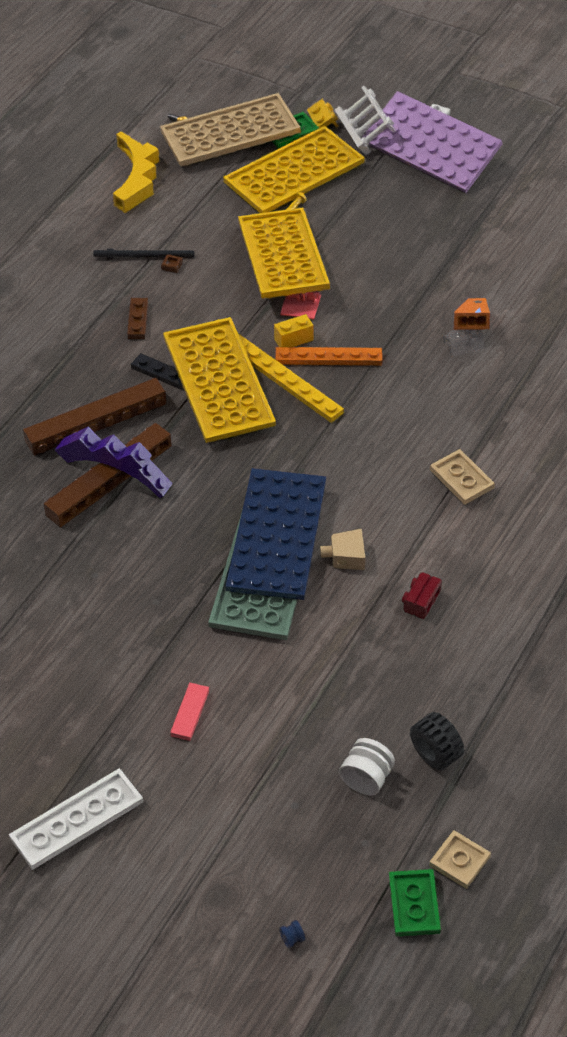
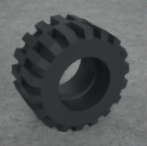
[410,712,465,771]

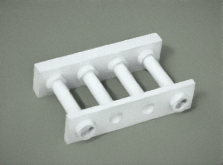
[335,86,396,156]

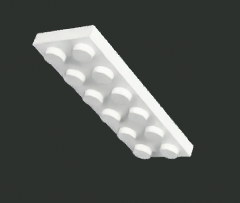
[9,768,143,870]

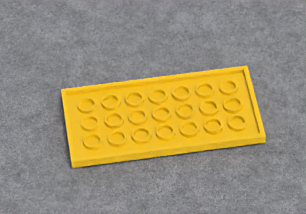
[223,126,365,213]
[238,208,330,299]
[163,317,276,443]

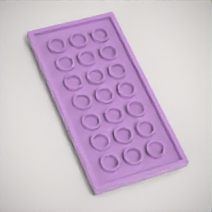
[362,91,502,193]

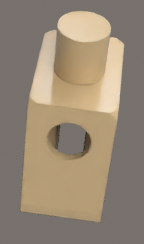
[320,529,365,570]

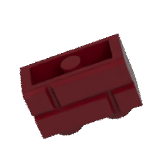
[402,572,442,619]

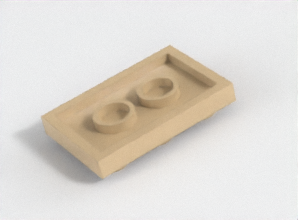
[430,449,495,505]

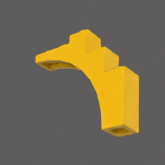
[113,131,159,213]

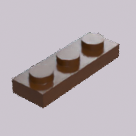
[127,298,148,339]

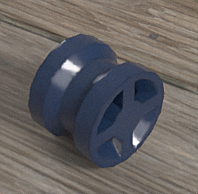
[279,920,305,949]

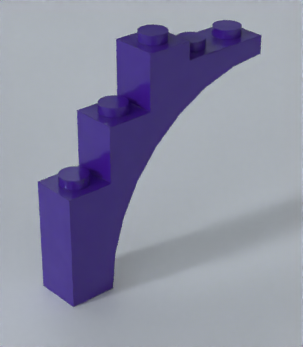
[55,427,173,498]

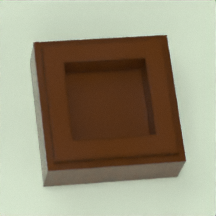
[161,255,183,273]

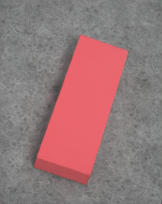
[170,683,209,741]

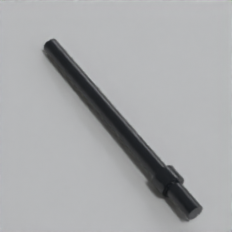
[93,248,195,259]

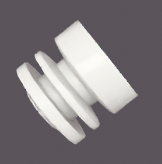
[339,738,395,796]

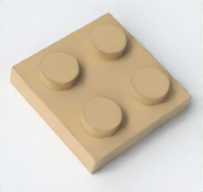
[429,830,491,889]

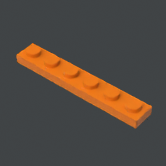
[275,347,382,365]

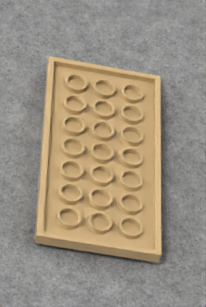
[160,93,301,167]

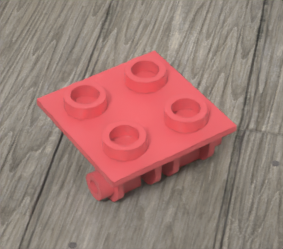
[280,291,321,320]

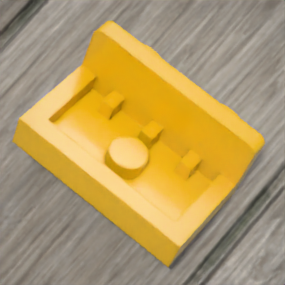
[307,99,339,128]

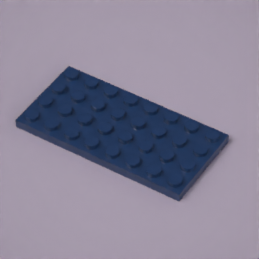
[226,468,326,600]

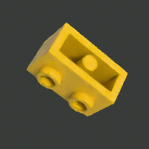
[274,314,314,347]

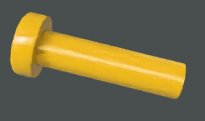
[286,192,307,210]

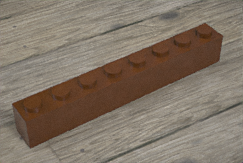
[23,378,166,456]
[43,423,172,528]

